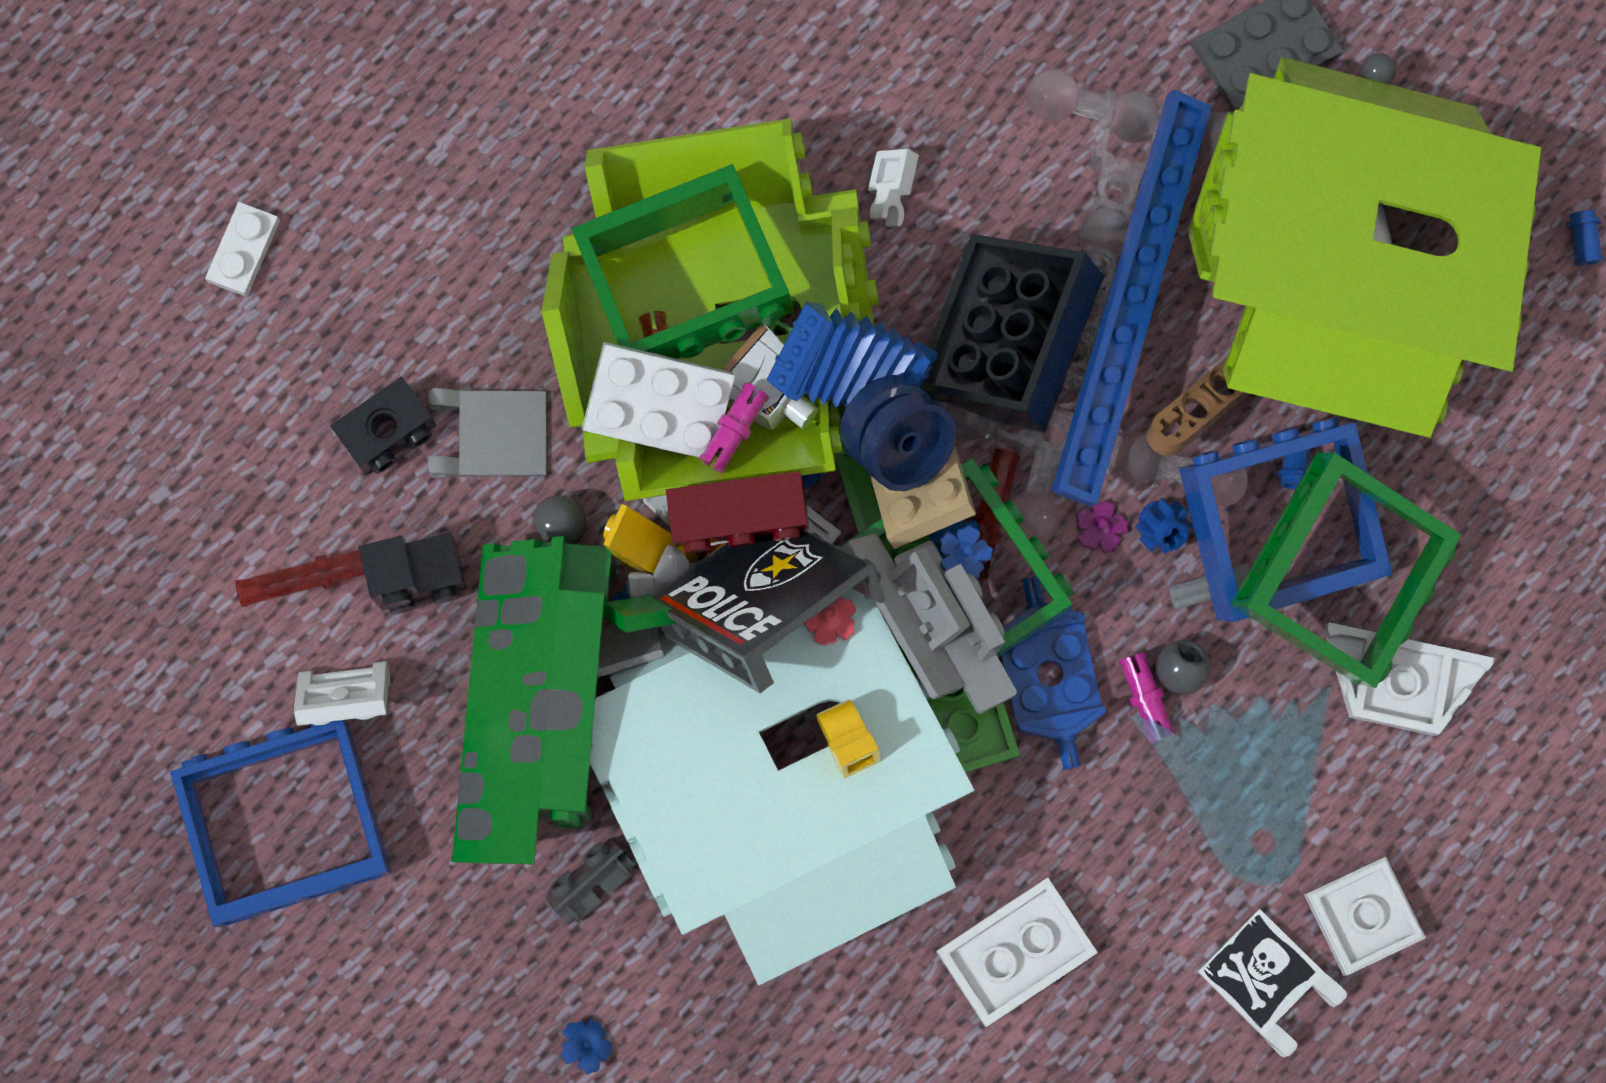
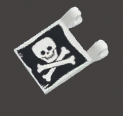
[1198,909,1347,1058]

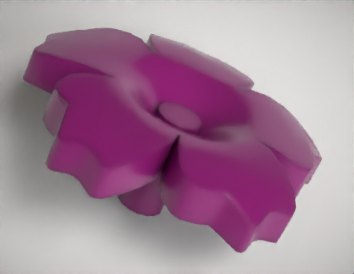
[1076,500,1129,554]

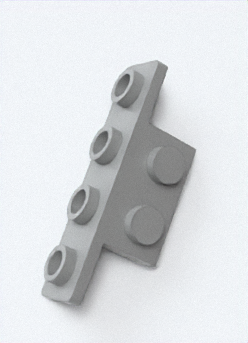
[844,534,971,699]
[893,541,1017,714]

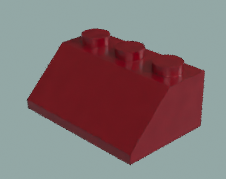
[666,471,809,553]

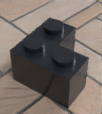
[358,532,467,614]

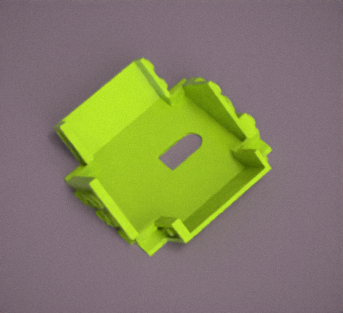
[1188,57,1541,438]
[541,118,879,501]

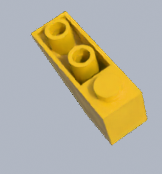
[603,504,699,575]

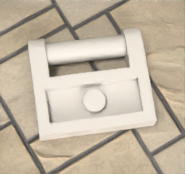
[294,661,390,726]

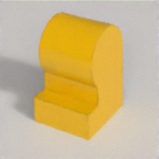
[816,699,881,779]

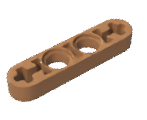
[1146,356,1249,456]

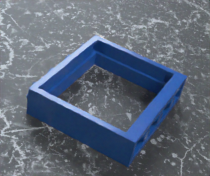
[1179,416,1392,622]
[170,720,392,928]

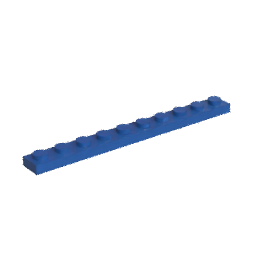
[1051,90,1212,507]

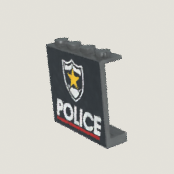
[652,530,886,693]

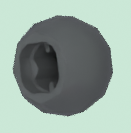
[532,495,587,544]
[1155,640,1212,695]

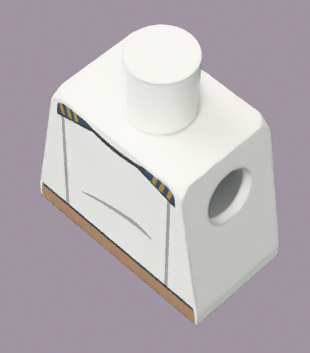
[721,323,819,430]

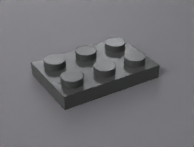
[1191,0,1343,112]

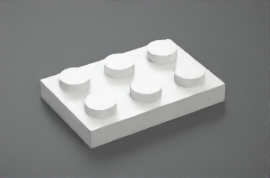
[582,342,735,457]
[936,878,1098,1027]

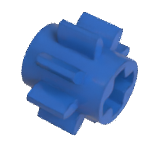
[1135,498,1193,554]

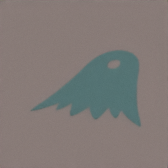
[1130,684,1332,885]

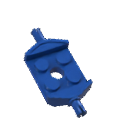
[1002,576,1106,770]

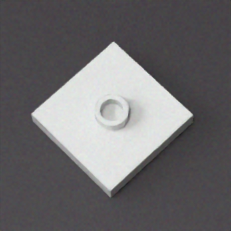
[1304,857,1426,976]

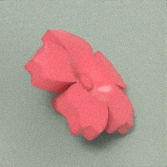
[804,597,856,646]

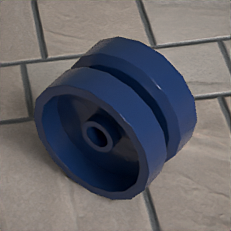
[840,375,957,492]

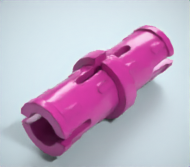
[699,383,769,473]
[1118,651,1176,743]

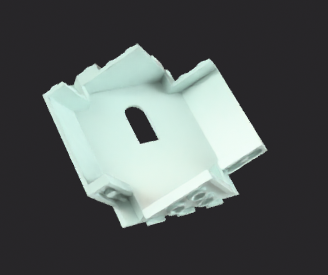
[590,588,975,986]

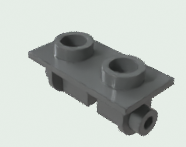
[545,838,636,925]

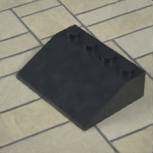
[919,234,1104,433]

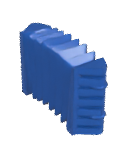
[767,302,938,408]

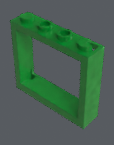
[571,164,794,359]
[1230,452,1461,688]
[841,458,1075,658]

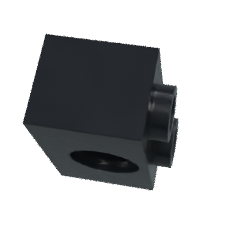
[330,376,436,475]

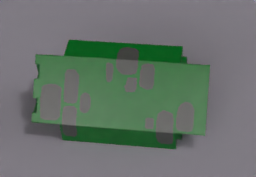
[452,536,616,865]

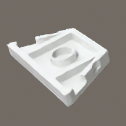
[1324,622,1494,736]

